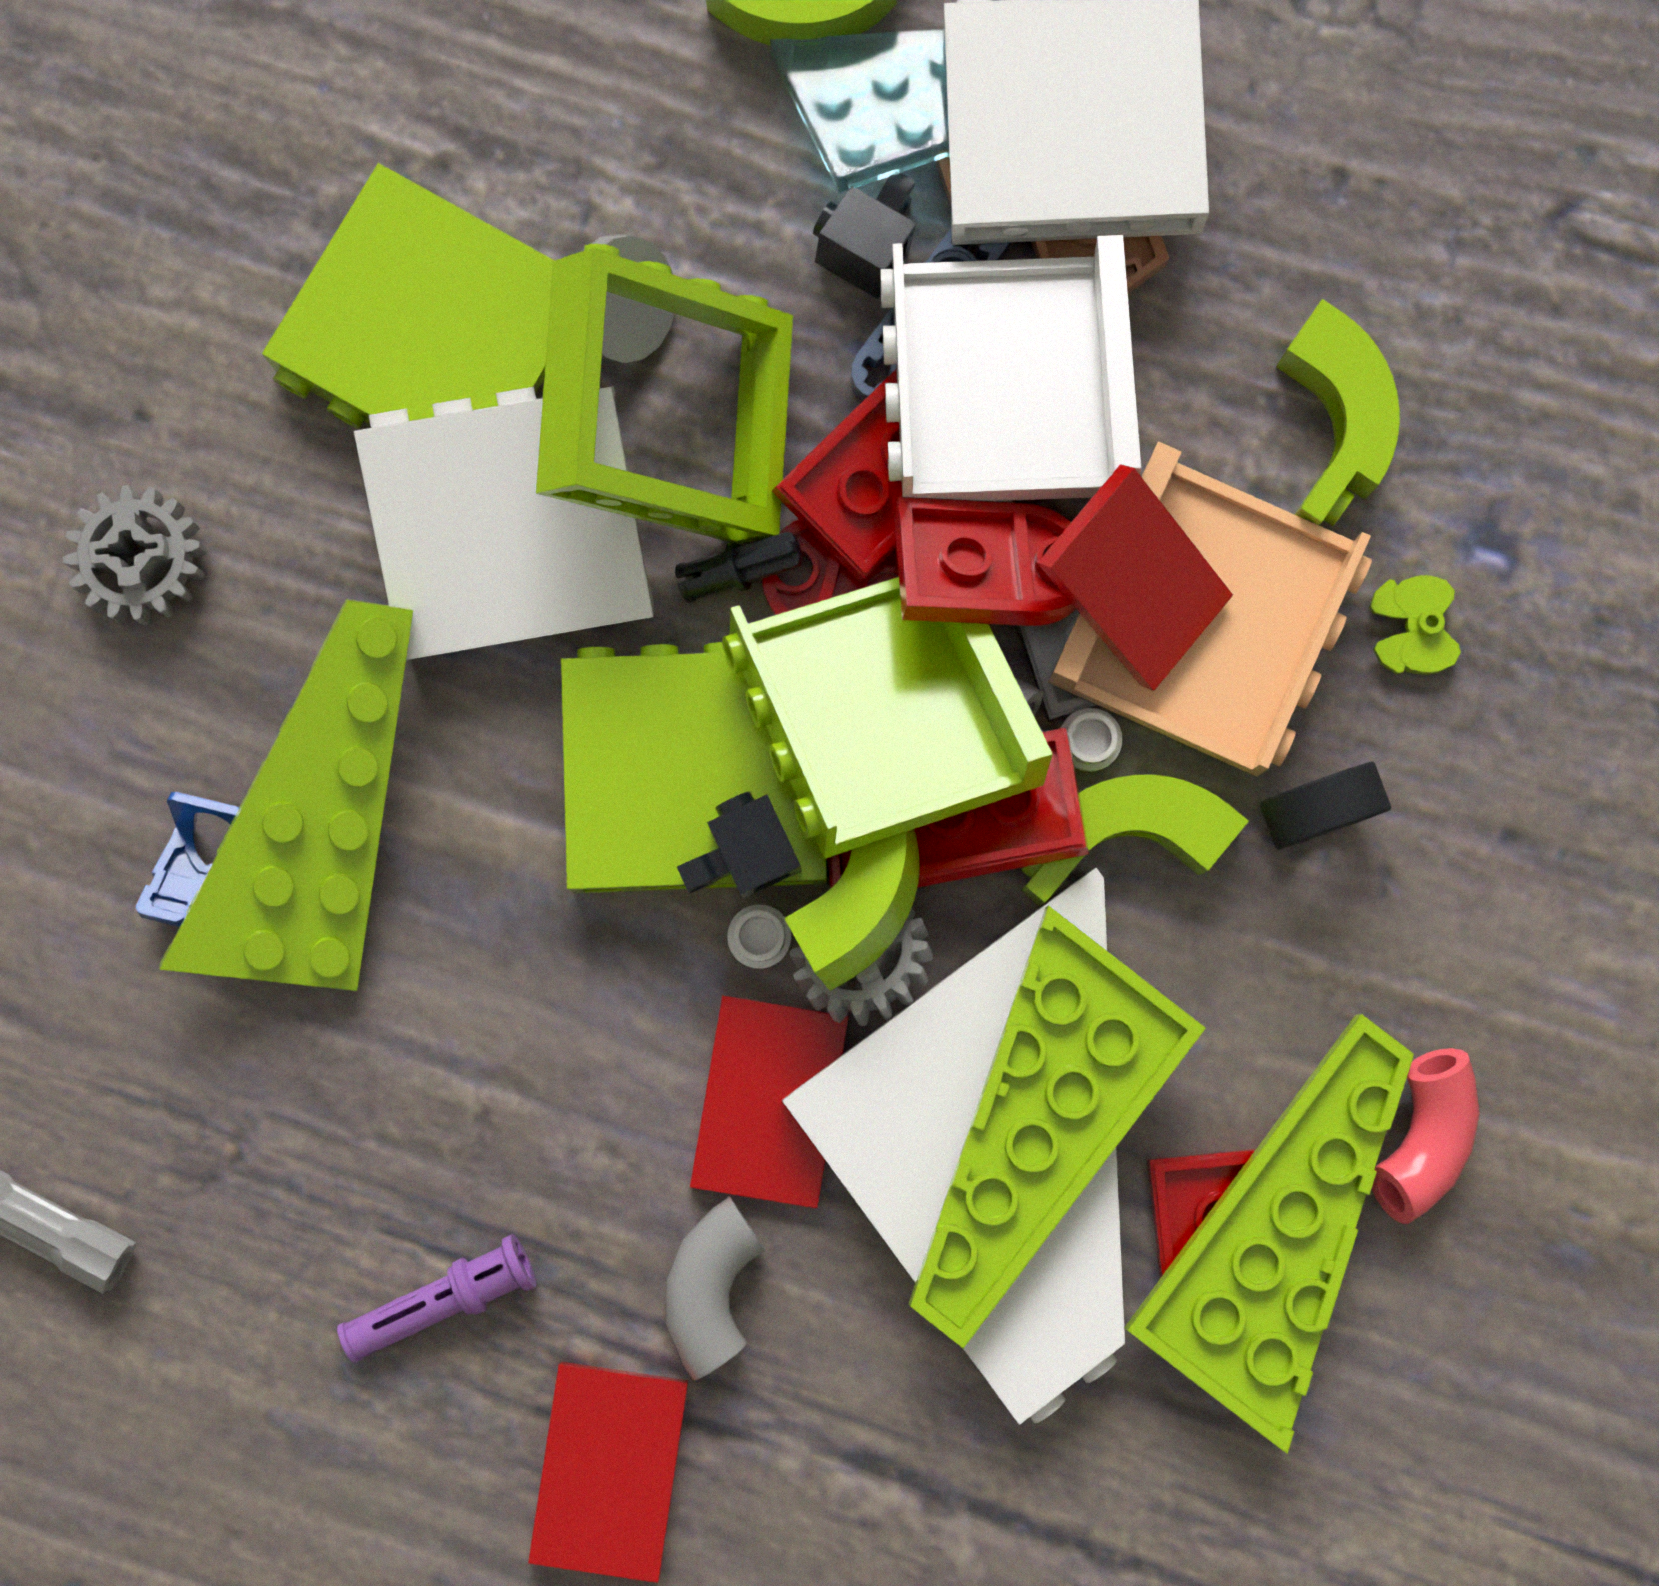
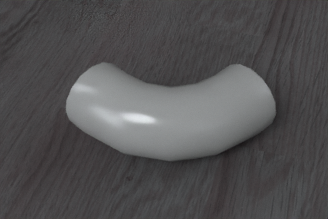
[666,1196,765,1381]

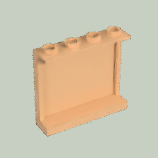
[1048,441,1372,777]

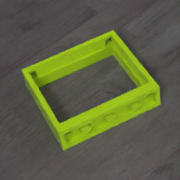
[536,244,793,544]

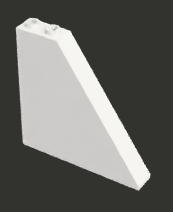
[782,868,1125,1425]

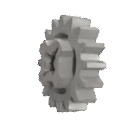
[63,485,207,625]
[790,908,933,1026]

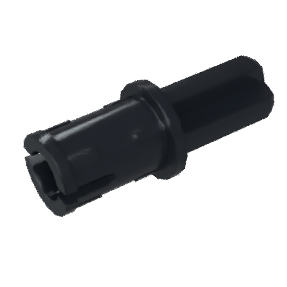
[675,532,803,603]

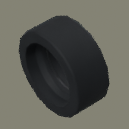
[1259,761,1391,850]

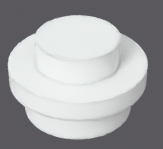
[1061,708,1122,772]
[727,904,791,969]

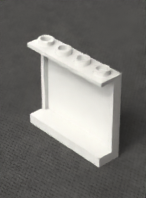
[944,0,1209,245]
[880,235,1141,501]
[354,386,655,660]

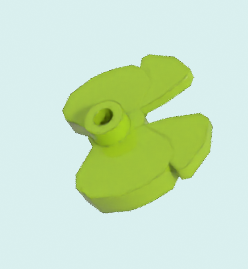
[1369,575,1461,675]

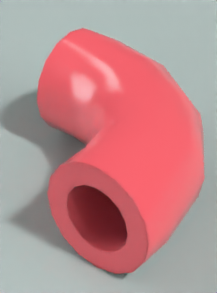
[1372,1048,1480,1225]

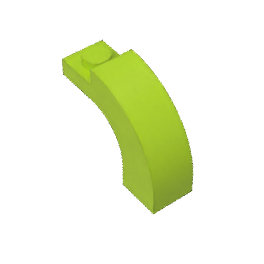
[706,0,897,49]
[1276,299,1400,527]
[1021,774,1249,907]
[784,829,920,991]

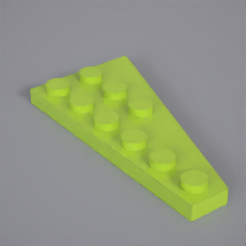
[159,599,413,991]
[909,905,1206,1349]
[1124,1014,1414,1454]

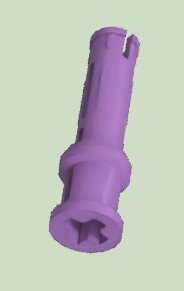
[337,1234,536,1363]

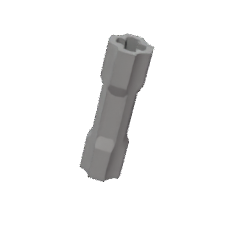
[0,1170,136,1294]

